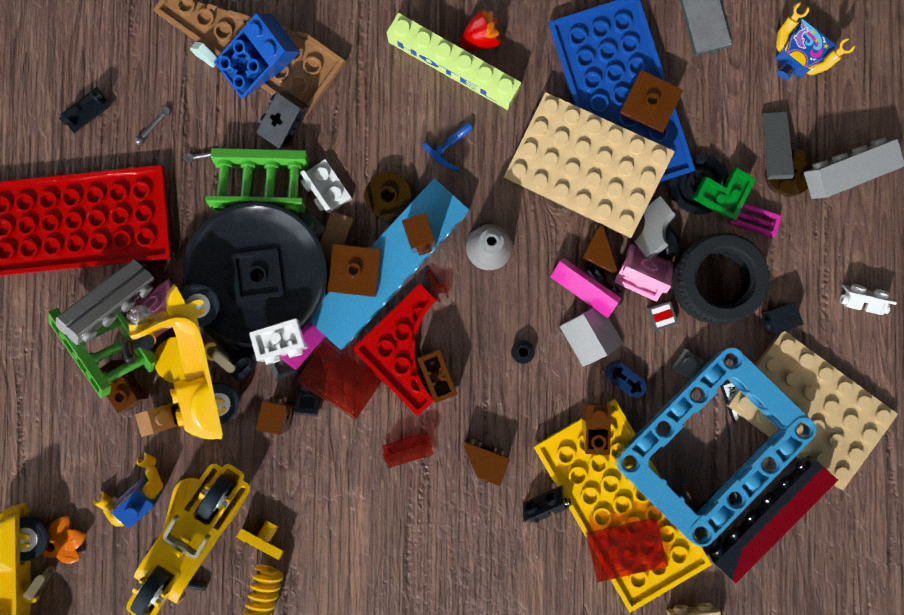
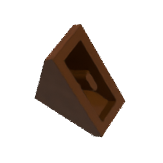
[580,226,617,274]

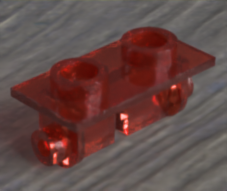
[382,432,434,468]

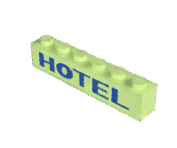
[387,13,521,110]

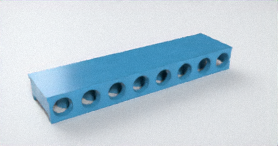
[311,178,469,350]

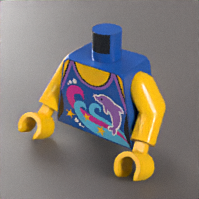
[775,2,855,80]
[93,452,164,528]

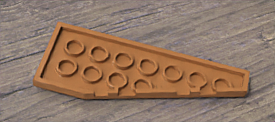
[153,0,346,119]

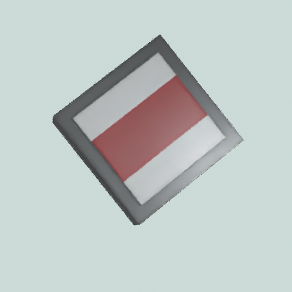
[647,301,678,331]

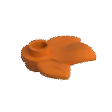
[42,516,87,564]

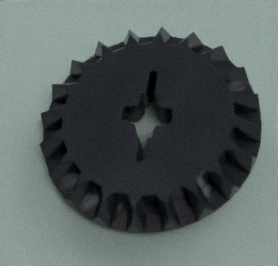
[668,154,729,215]

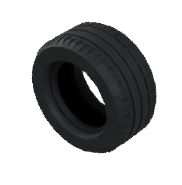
[671,232,770,324]

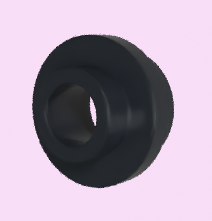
[511,340,535,364]

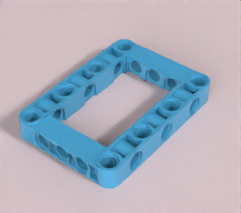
[615,348,817,547]

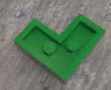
[692,168,756,221]

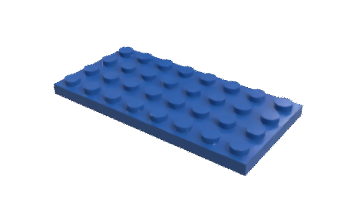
[548,0,695,183]

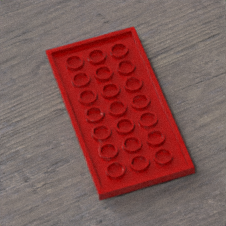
[0,165,173,277]

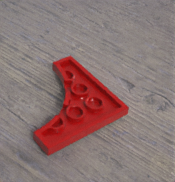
[352,284,436,417]

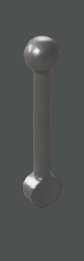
[135,106,171,145]
[184,147,232,163]

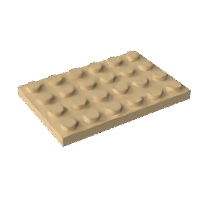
[504,92,675,238]
[726,331,898,490]

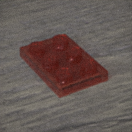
[296,342,382,420]
[585,517,668,582]

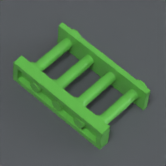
[205,148,309,214]
[48,308,156,399]

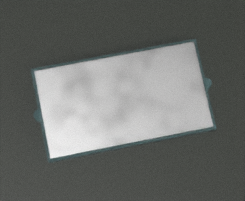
[680,0,733,56]

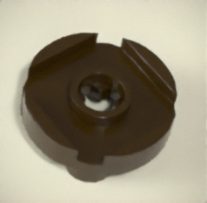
[765,149,813,197]
[364,172,411,220]

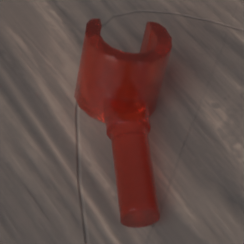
[426,269,449,302]

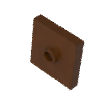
[619,70,683,134]
[327,244,381,297]

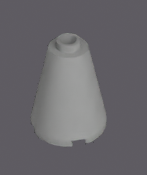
[466,224,512,270]

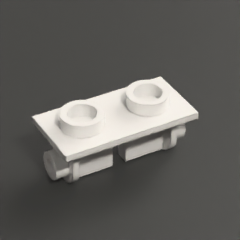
[840,284,897,315]

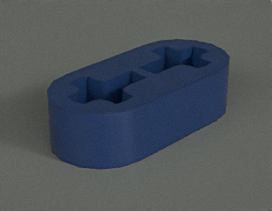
[605,362,647,398]

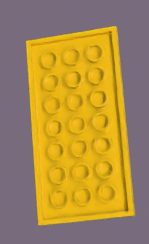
[533,399,712,613]

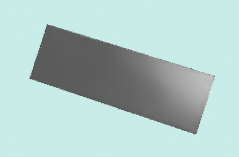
[761,112,794,179]

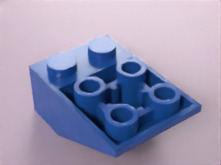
[214,13,300,99]

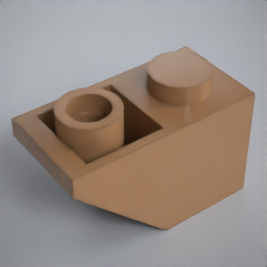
[135,403,180,437]

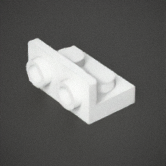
[300,159,352,214]
[249,319,309,365]

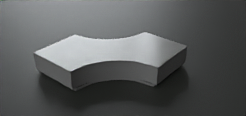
[635,196,675,260]

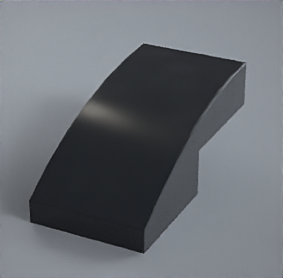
[294,365,324,417]

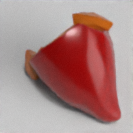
[458,10,502,51]

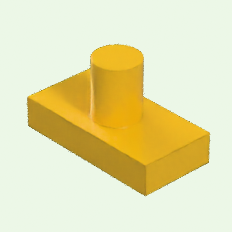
[236,520,284,560]

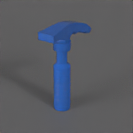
[422,122,473,172]

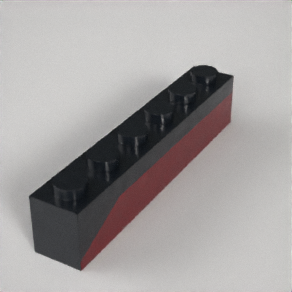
[709,455,838,583]

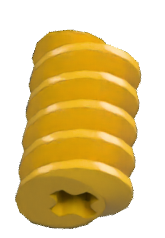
[243,564,284,615]

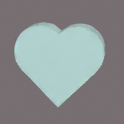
[190,42,217,68]

